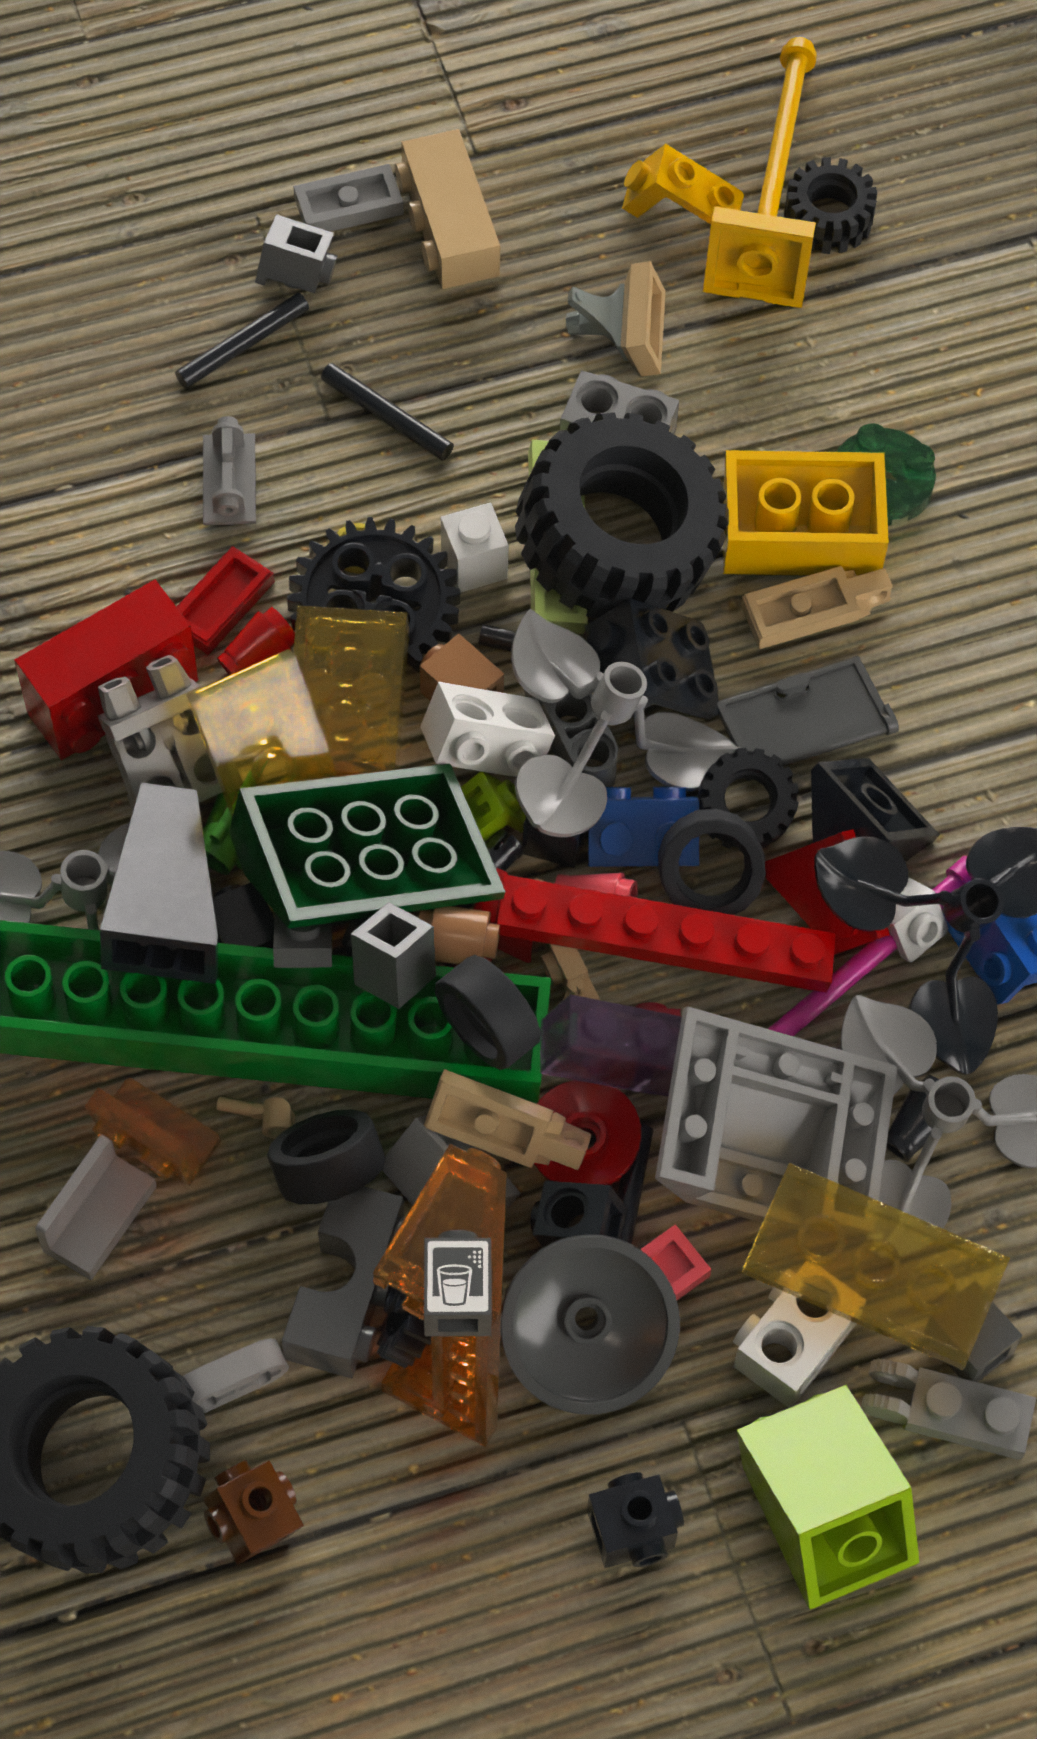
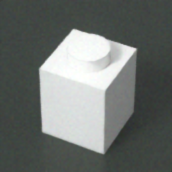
[441,502,509,592]

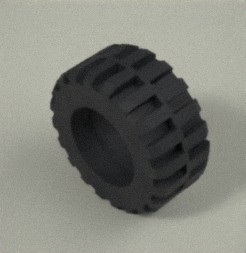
[515,412,729,619]
[0,1326,210,1574]

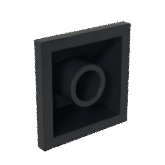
[811,758,940,862]

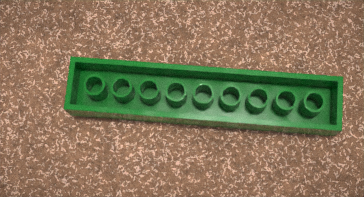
[0,920,551,1104]

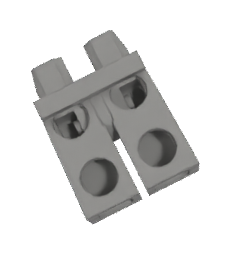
[97,655,242,811]

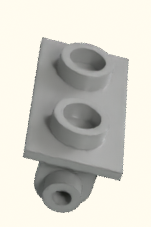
[203,416,256,525]

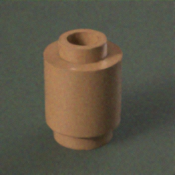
[419,906,500,965]

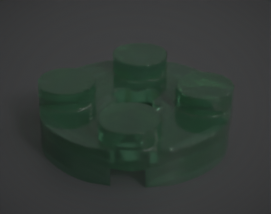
[837,423,936,526]

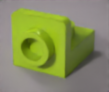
[461,771,526,842]

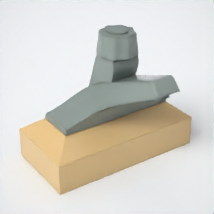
[566,261,666,377]

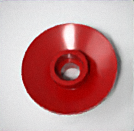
[534,1079,642,1185]

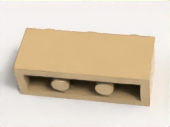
[395,129,500,289]

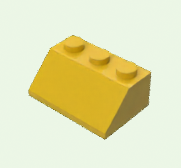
[723,450,889,576]

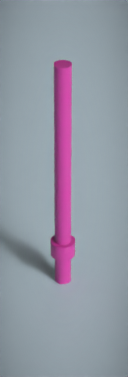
[768,856,973,1036]

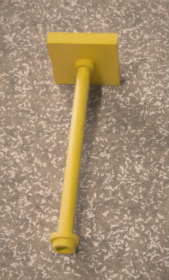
[703,37,817,308]

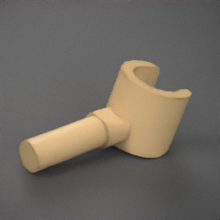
[217,1096,296,1139]

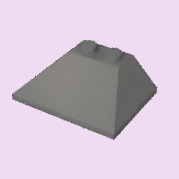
[655,1006,898,1235]

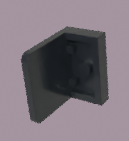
[585,598,720,726]

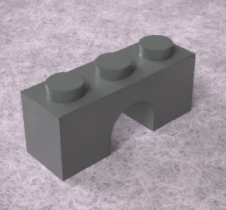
[282,1186,412,1379]

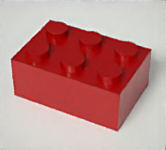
[14,579,199,761]

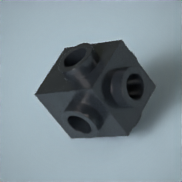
[587,1472,684,1568]

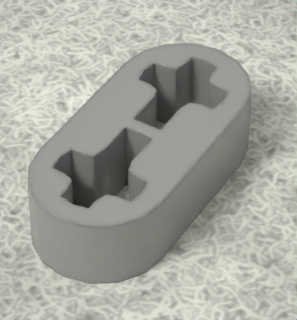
[183,1338,289,1413]

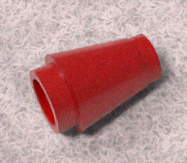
[217,607,299,683]

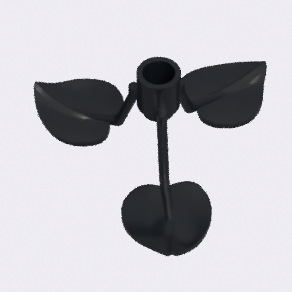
[814,827,1037,1075]

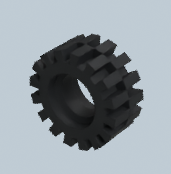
[784,157,877,254]

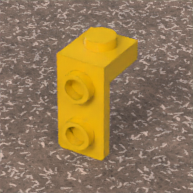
[622,143,744,224]

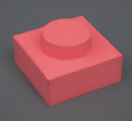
[640,1224,712,1300]

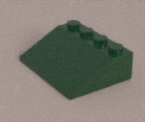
[229,763,506,929]

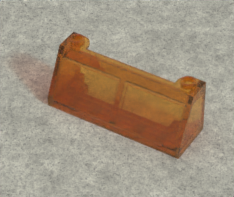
[373,1144,507,1447]

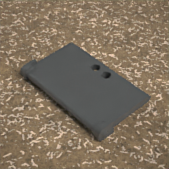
[717,656,899,781]

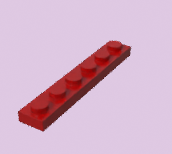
[495,874,836,993]

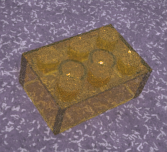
[284,605,409,781]

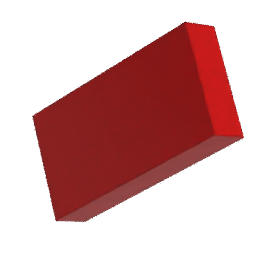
[176,546,275,655]

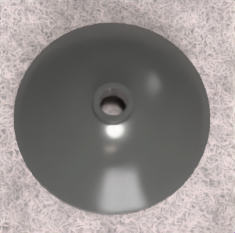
[500,1234,680,1415]

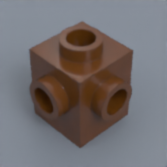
[203,1460,304,1565]

